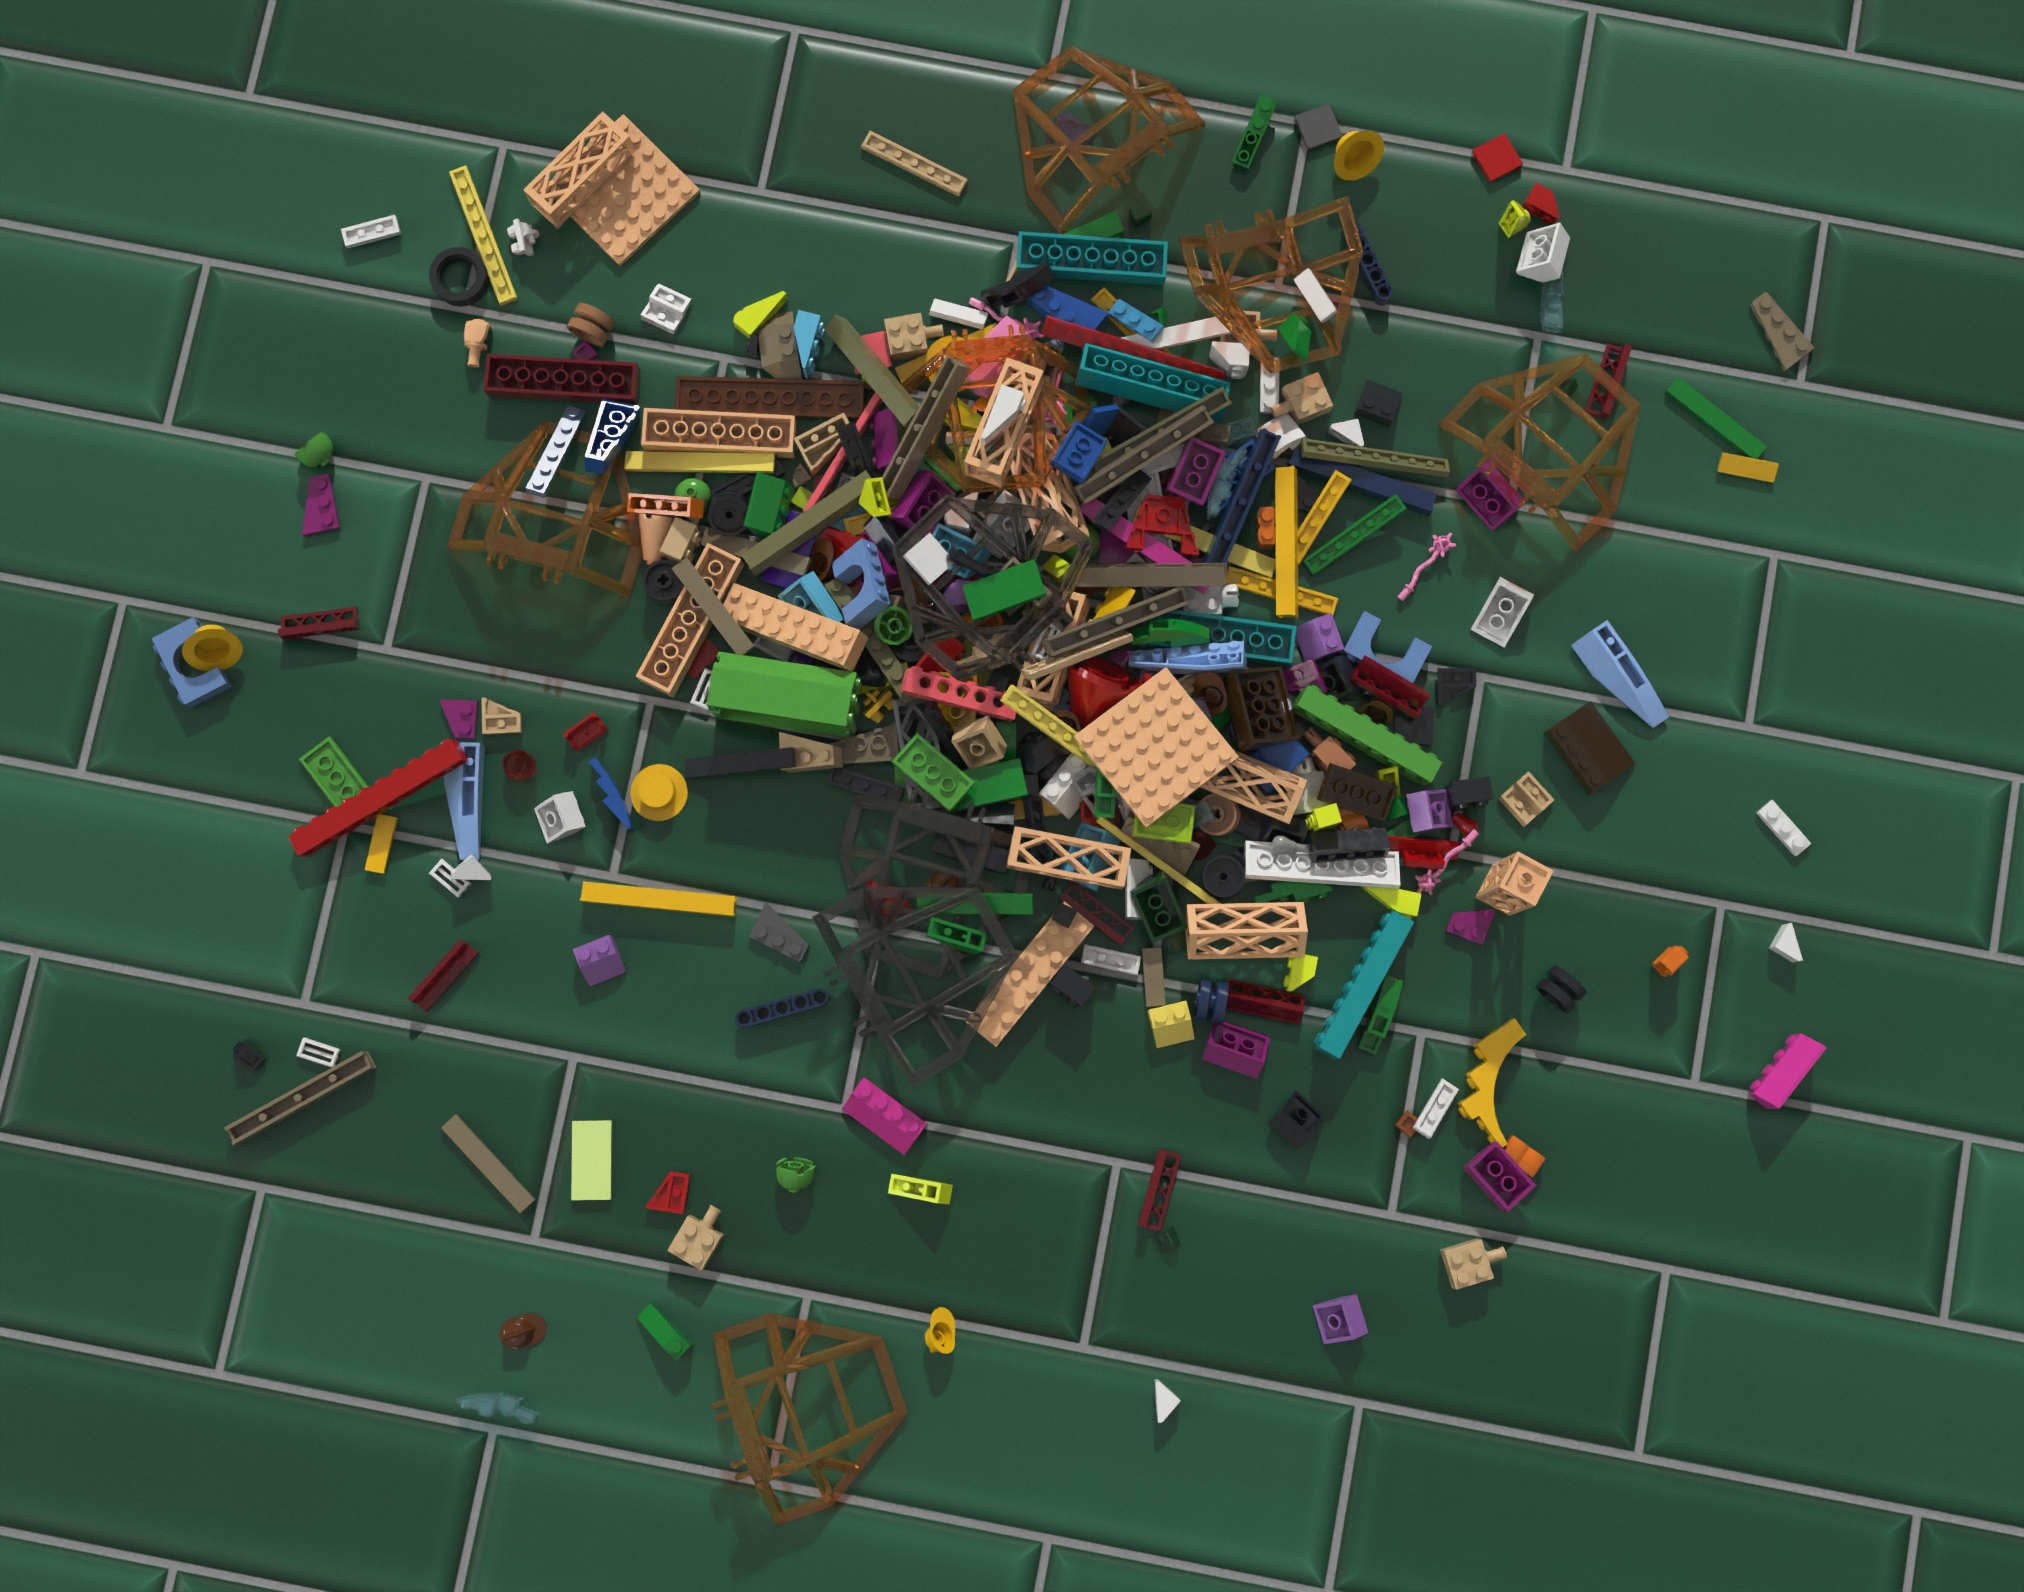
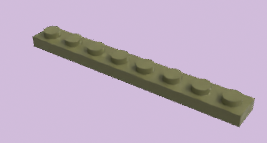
[1301,438,1450,478]
[824,579,918,706]

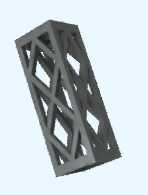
[892,698,951,820]

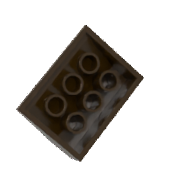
[1222,666,1300,751]
[1544,701,1635,795]

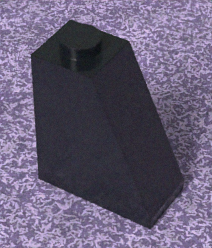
[863,516,912,569]

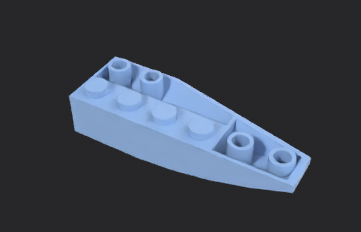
[1571,620,1669,728]
[1129,641,1247,675]
[444,742,485,860]

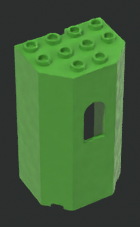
[706,652,862,738]

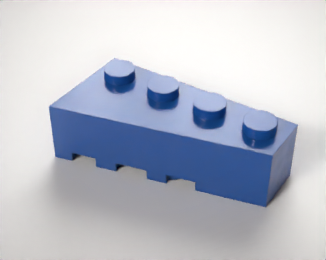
[1026,286,1109,331]
[585,399,640,474]

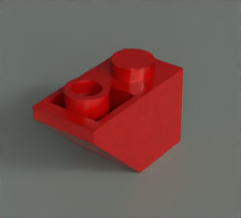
[1522,183,1560,225]

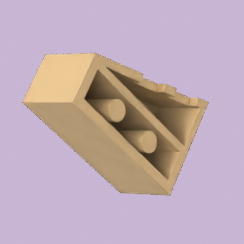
[794,412,849,476]
[779,732,843,773]

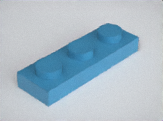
[1108,299,1164,343]

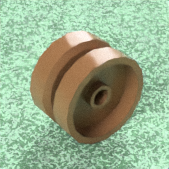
[566,303,615,347]
[1195,793,1241,836]

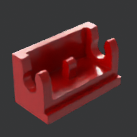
[563,712,609,752]

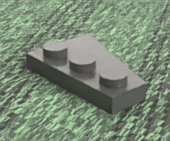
[748,902,809,963]

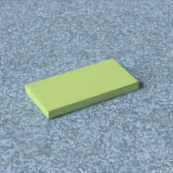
[571,1120,612,1200]

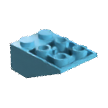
[794,310,825,380]

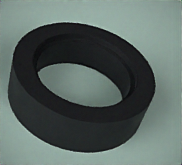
[429,247,489,307]

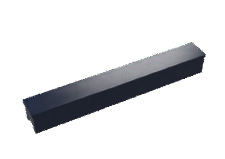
[1202,428,1281,563]
[1287,447,1437,516]

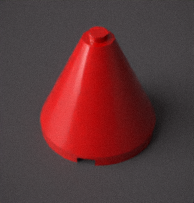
[1067,656,1141,730]

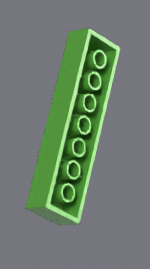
[1292,685,1442,786]

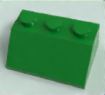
[744,472,794,539]

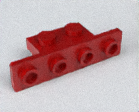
[1388,836,1461,870]

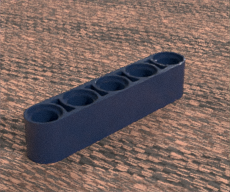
[1341,218,1393,306]
[735,988,829,1028]

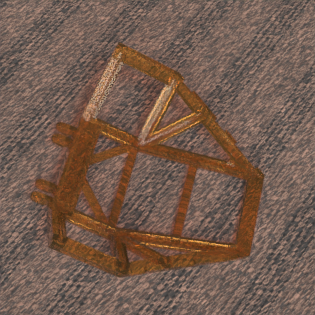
[1013,46,1205,234]
[1178,196,1363,374]
[901,324,1090,494]
[1438,353,1641,553]
[446,421,642,598]
[711,1313,908,1526]

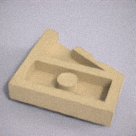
[482,698,522,735]

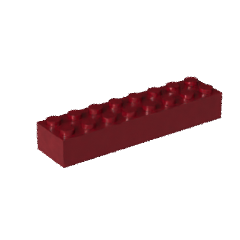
[483,354,641,406]

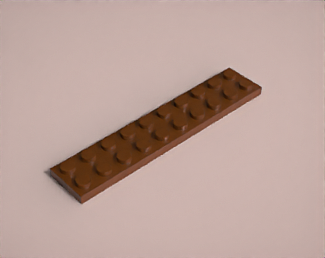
[675,376,864,419]

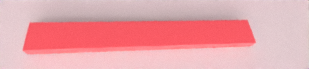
[803,392,883,512]

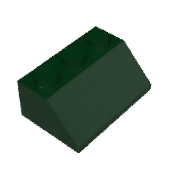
[1130,870,1188,943]

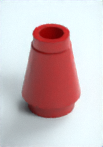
[1452,812,1480,837]

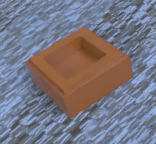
[1395,1110,1418,1138]

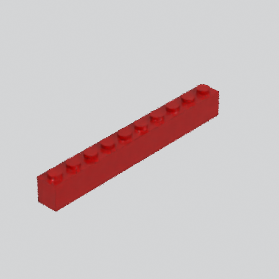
[288,739,469,858]

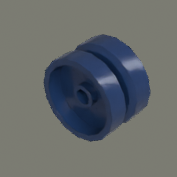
[1194,978,1228,1025]

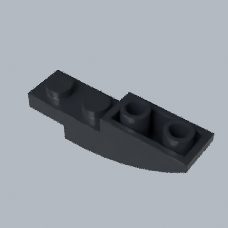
[980,262,1056,308]

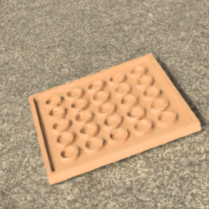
[549,114,700,266]
[1074,667,1239,828]

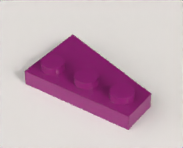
[302,473,341,537]

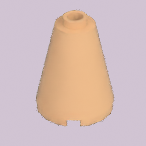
[639,513,675,565]

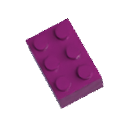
[1165,437,1226,506]

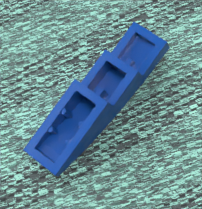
[589,757,634,831]

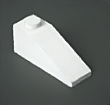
[981,385,1026,445]

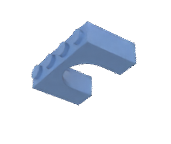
[831,538,890,630]
[1341,611,1432,683]
[152,617,232,708]

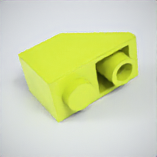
[1042,554,1071,587]
[1283,954,1318,992]

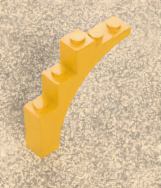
[1457,1018,1526,1148]

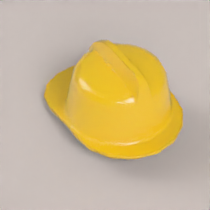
[925,1307,955,1354]

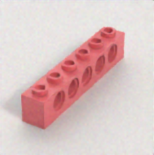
[900,666,1016,722]

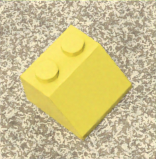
[1147,1001,1194,1048]

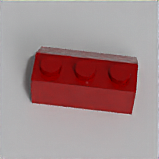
[915,630,967,688]

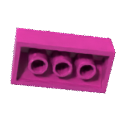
[1748,1033,1826,1109]
[842,1077,927,1155]

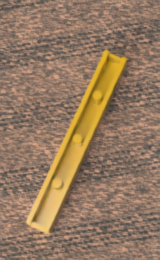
[1275,466,1298,619]
[580,881,737,917]

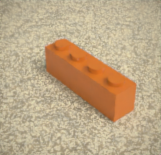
[627,493,704,519]

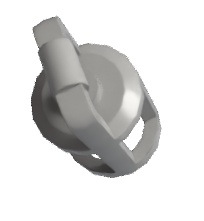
[1071,766,1119,819]

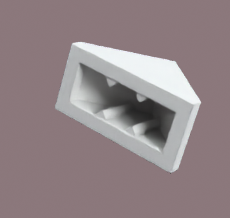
[1328,419,1364,447]
[451,854,491,880]
[1769,923,1803,962]
[1154,1379,1181,1423]

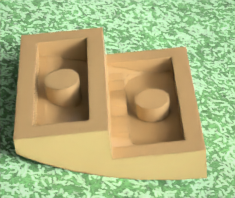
[1498,771,1554,827]

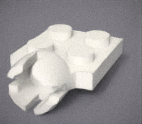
[1184,584,1239,615]
[1287,757,1329,815]

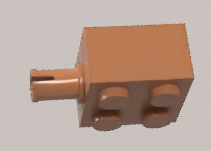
[1303,727,1356,775]

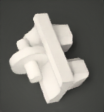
[507,218,539,256]

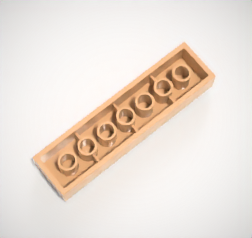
[641,408,797,458]
[636,543,744,698]
[723,583,868,672]
[966,901,1094,1047]

